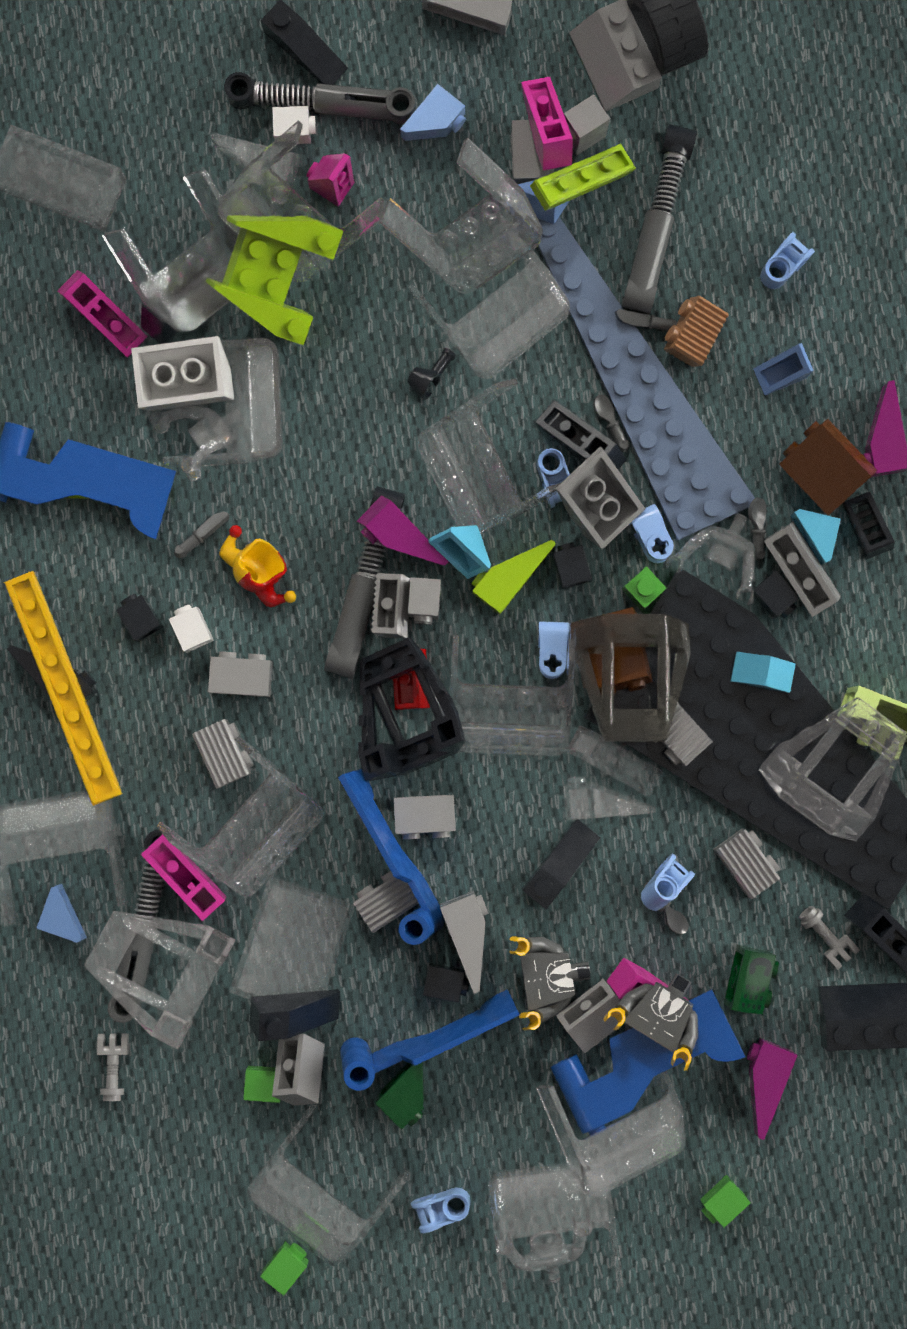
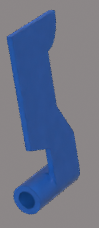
[0,422,176,539]
[338,769,445,945]
[340,989,519,1091]
[550,989,745,1137]

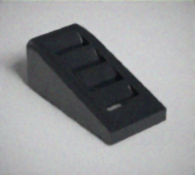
[842,491,895,560]

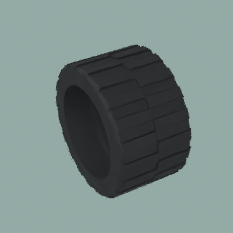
[626,0,709,76]

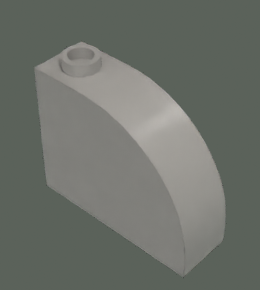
[422,0,512,36]

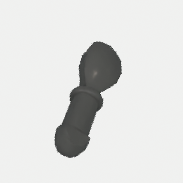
[593,395,629,452]
[748,497,766,561]
[644,882,689,935]

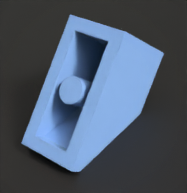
[400,84,466,141]

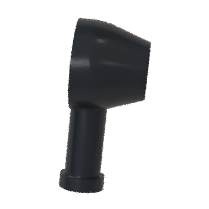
[407,348,456,400]

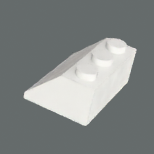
[131,336,234,411]

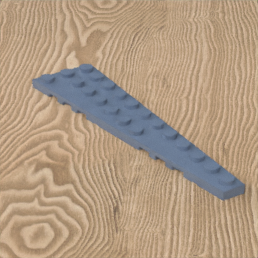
[527,217,755,541]

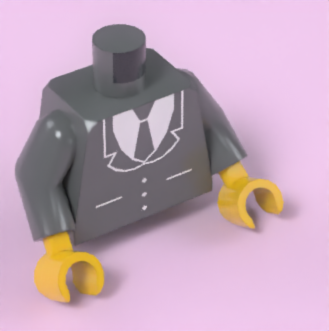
[509,936,590,1031]
[604,973,699,1071]

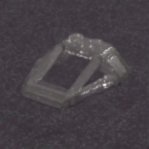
[759,697,907,841]
[84,911,236,1050]

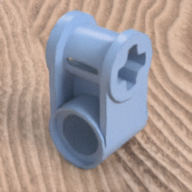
[760,232,815,289]
[536,448,570,508]
[629,504,674,564]
[538,621,569,679]
[641,853,695,911]
[410,1187,471,1233]

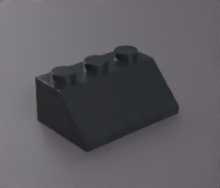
[818,982,907,1051]

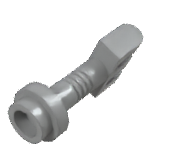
[800,906,860,970]
[97,1033,129,1101]

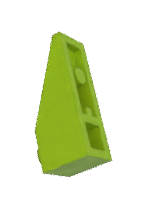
[471,540,556,615]

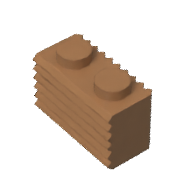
[664,296,728,367]

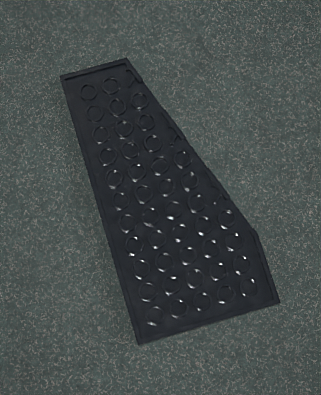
[584,567,907,909]

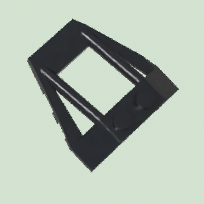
[358,638,466,782]

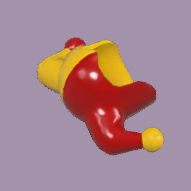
[219,525,296,607]

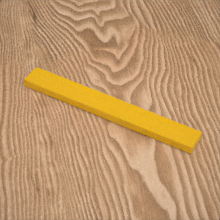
[4,571,123,806]

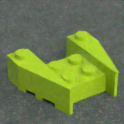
[205,215,343,345]

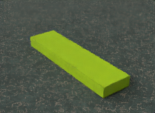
[530,144,636,211]

